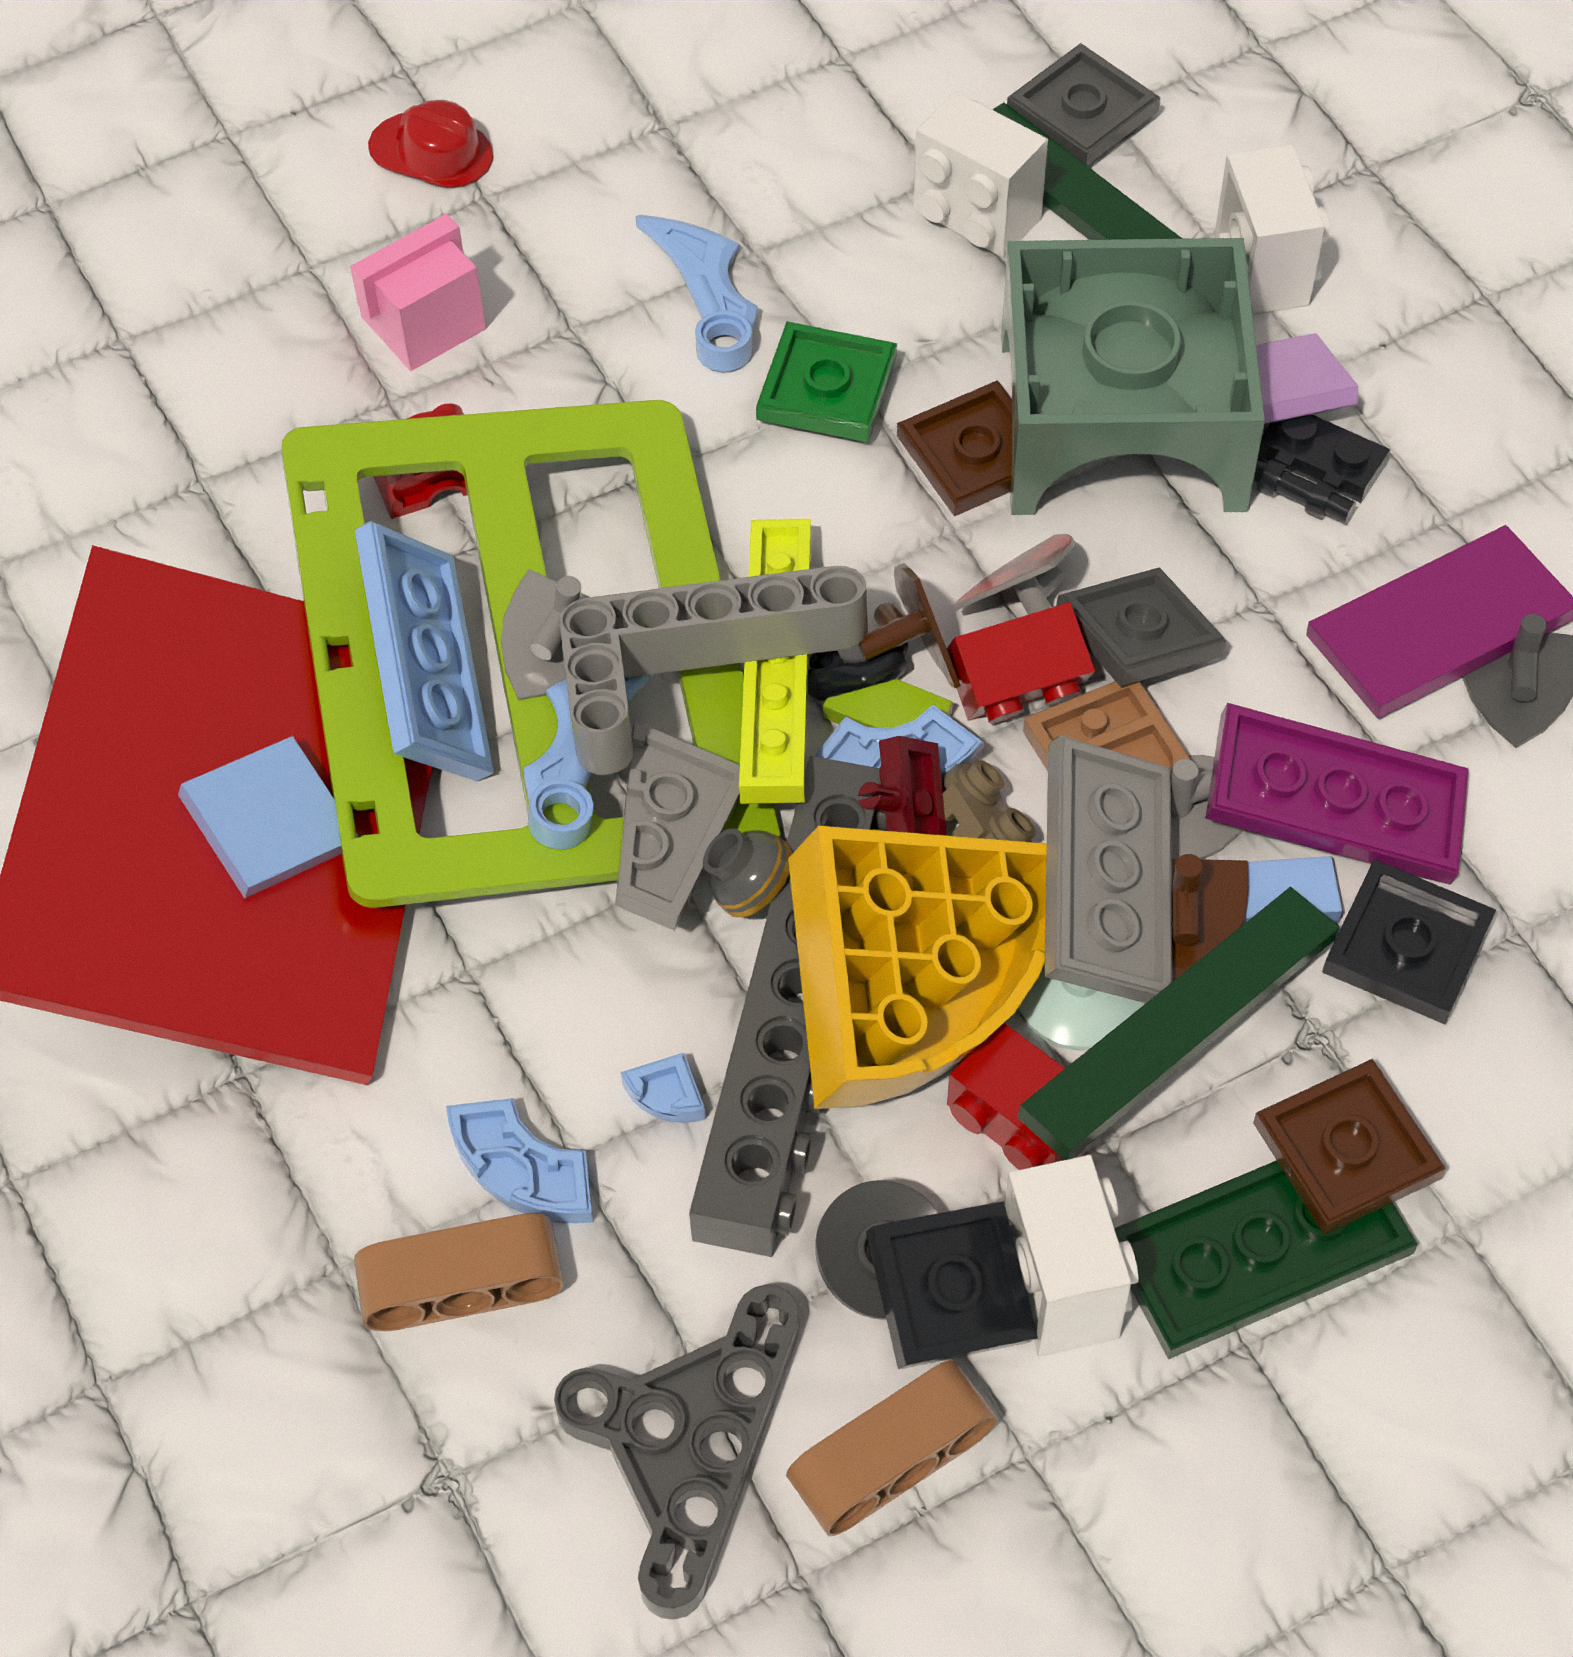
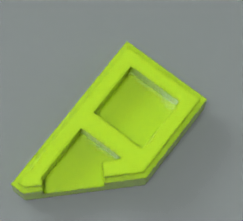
[823,679,953,728]

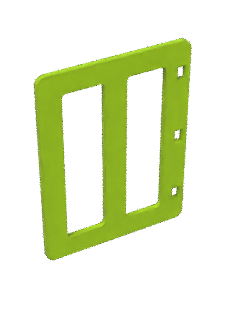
[281,400,780,908]

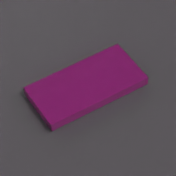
[1306,525,1573,719]
[1205,703,1469,885]

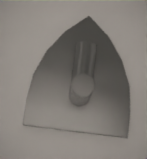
[1462,614,1573,748]

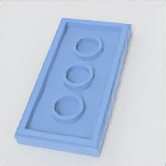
[355,521,493,781]

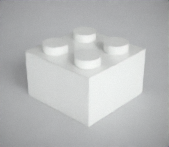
[913,91,1048,259]
[1214,144,1330,314]
[1005,1155,1138,1357]

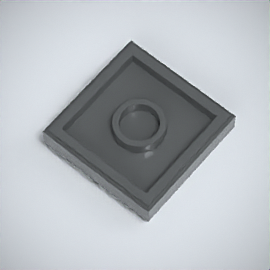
[1007,43,1161,166]
[1056,567,1227,687]

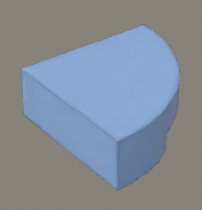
[621,1052,706,1123]

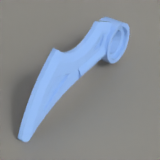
[636,215,758,372]
[523,674,656,850]

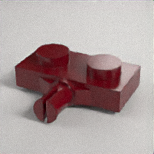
[858,736,947,836]

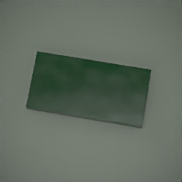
[1114,1160,1418,1360]

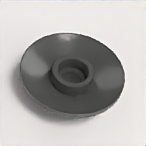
[815,1180,939,1320]

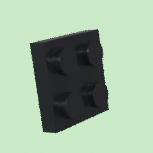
[1322,859,1496,1025]
[866,1201,1038,1370]

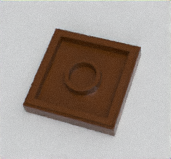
[897,380,1012,517]
[1253,1059,1446,1235]

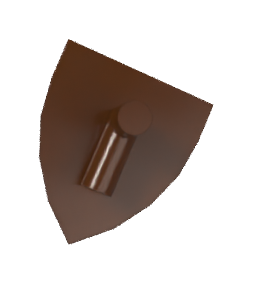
[857,563,961,688]
[1171,854,1249,982]

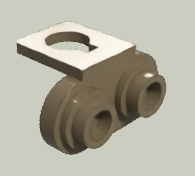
[943,760,1036,842]

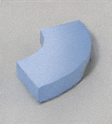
[815,705,984,780]
[446,1098,593,1223]

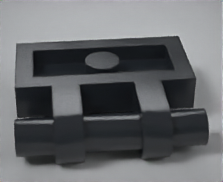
[1253,414,1390,523]

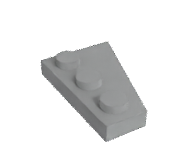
[615,721,740,931]

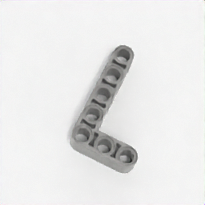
[559,566,868,775]

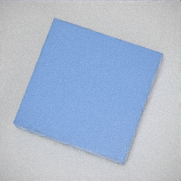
[178,736,359,898]

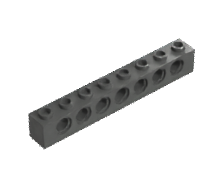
[689,756,887,1257]

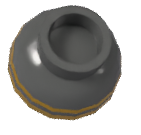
[703,828,792,917]

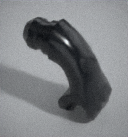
[808,642,909,701]

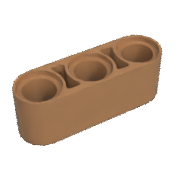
[354,1213,564,1331]
[786,1360,998,1536]

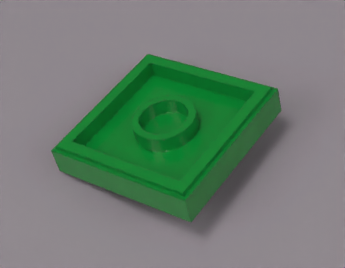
[756,321,897,443]

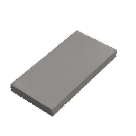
[1045,735,1172,1003]

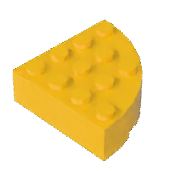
[788,826,1047,1109]

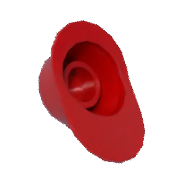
[368,100,493,187]

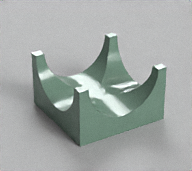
[1001,238,1265,515]

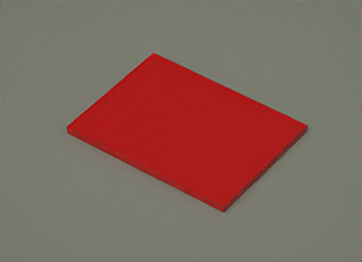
[0,545,432,1086]

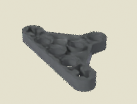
[554,1284,800,1620]

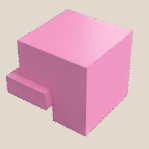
[350,213,486,371]

